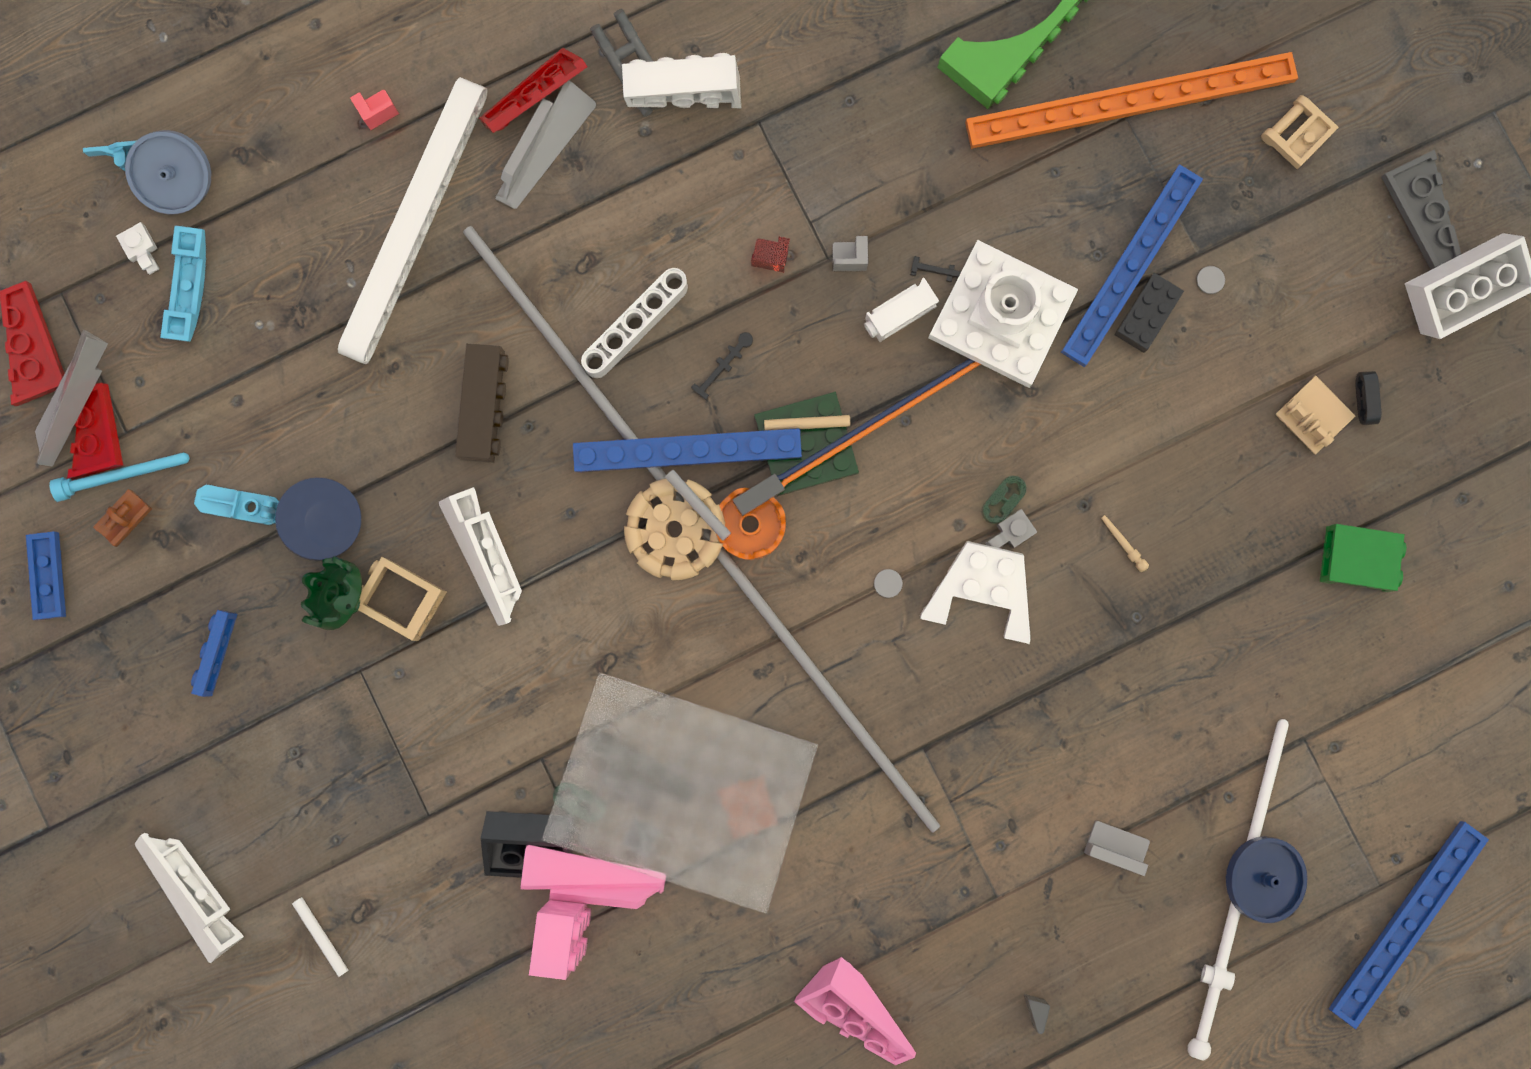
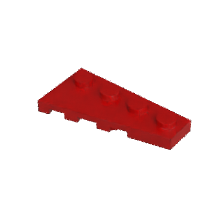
[479,48,588,133]
[0,281,65,407]

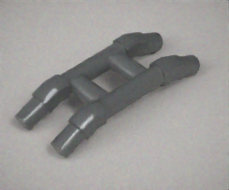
[590,9,654,117]

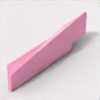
[521,845,666,909]

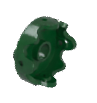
[301,556,362,630]

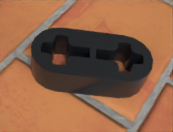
[1355,371,1382,425]

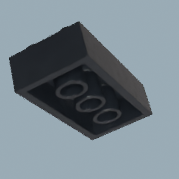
[1114,273,1184,353]

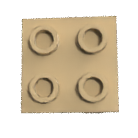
[1275,376,1355,455]

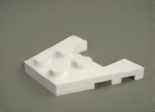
[920,541,1030,644]

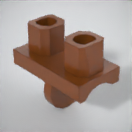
[93,489,152,547]

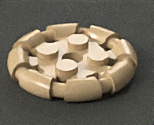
[624,478,725,580]

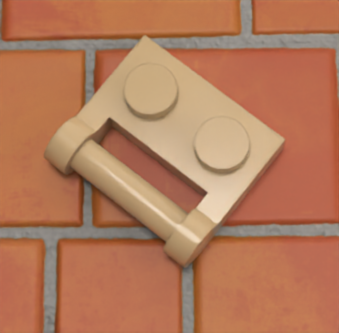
[1261,95,1339,169]

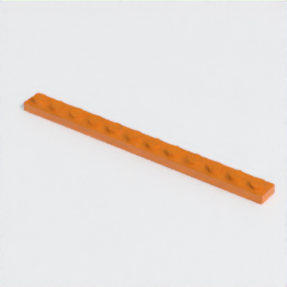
[965,52,1298,149]

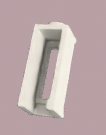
[864,278,939,342]

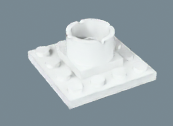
[928,240,1078,388]

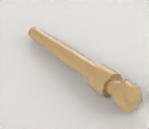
[1101,515,1149,572]

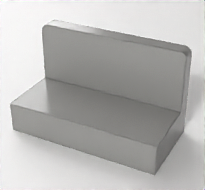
[1084,821,1150,876]

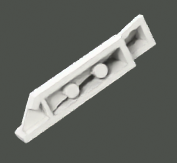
[135,833,244,963]

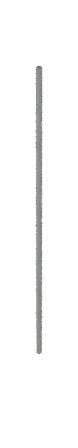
[463,226,941,833]

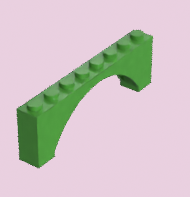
[937,0,1089,109]

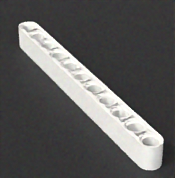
[338,77,487,364]

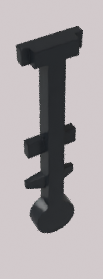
[910,256,961,282]
[691,332,753,400]

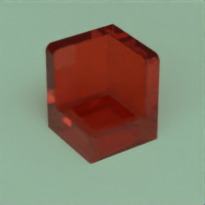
[751,236,790,273]

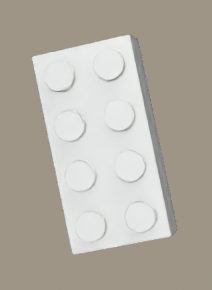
[1405,233,1531,339]

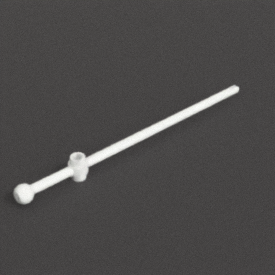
[1188,719,1289,1060]

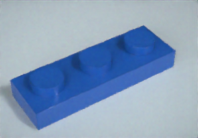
[26,531,66,620]
[191,610,237,697]

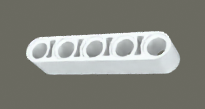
[581,268,688,378]

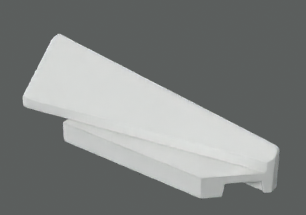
[439,487,522,626]

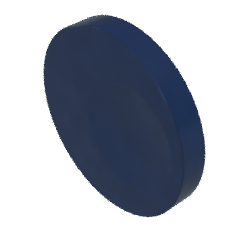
[275,478,361,561]
[1226,836,1307,923]

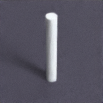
[292,897,348,977]

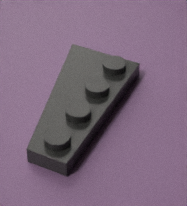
[1381,150,1461,270]

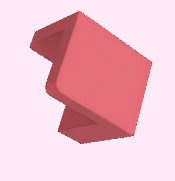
[350,90,399,130]

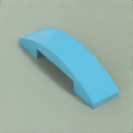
[160,226,206,342]

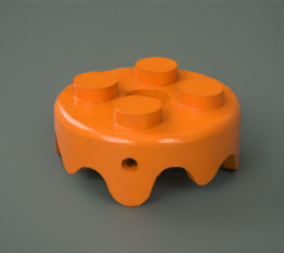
[716,488,786,560]

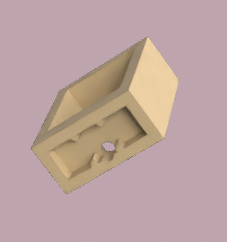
[358,557,447,641]

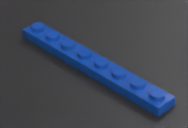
[1060,164,1203,367]
[573,428,802,472]
[1328,821,1489,1029]

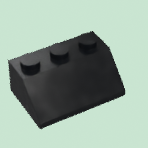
[480,811,574,878]

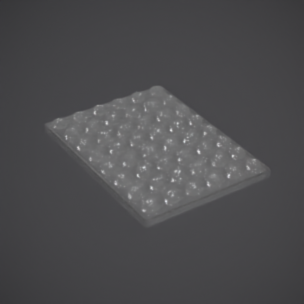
[541,672,818,914]

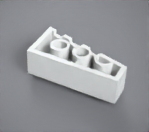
[622,53,741,108]

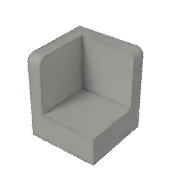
[833,236,868,271]

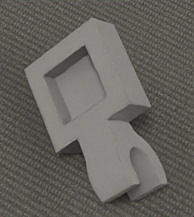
[985,509,1037,549]

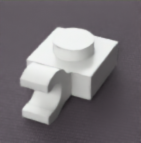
[116,222,159,275]

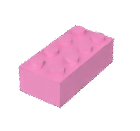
[529,900,591,980]

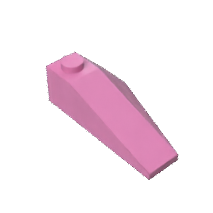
[794,957,916,1065]

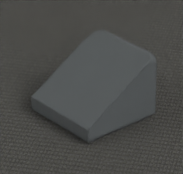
[1024,994,1050,1034]

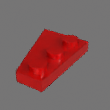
[67,383,123,480]

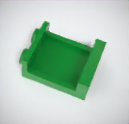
[1320,524,1407,592]

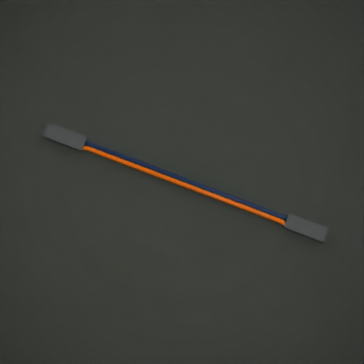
[732,359,981,516]

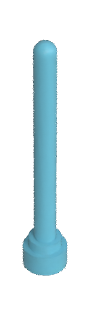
[50,453,190,502]

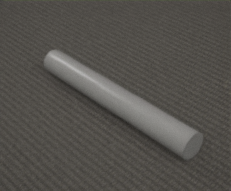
[665,470,731,541]

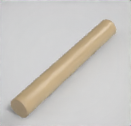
[764,415,850,431]

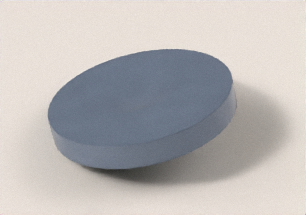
[125,130,211,214]

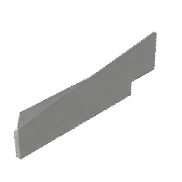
[495,81,596,209]
[35,330,108,467]

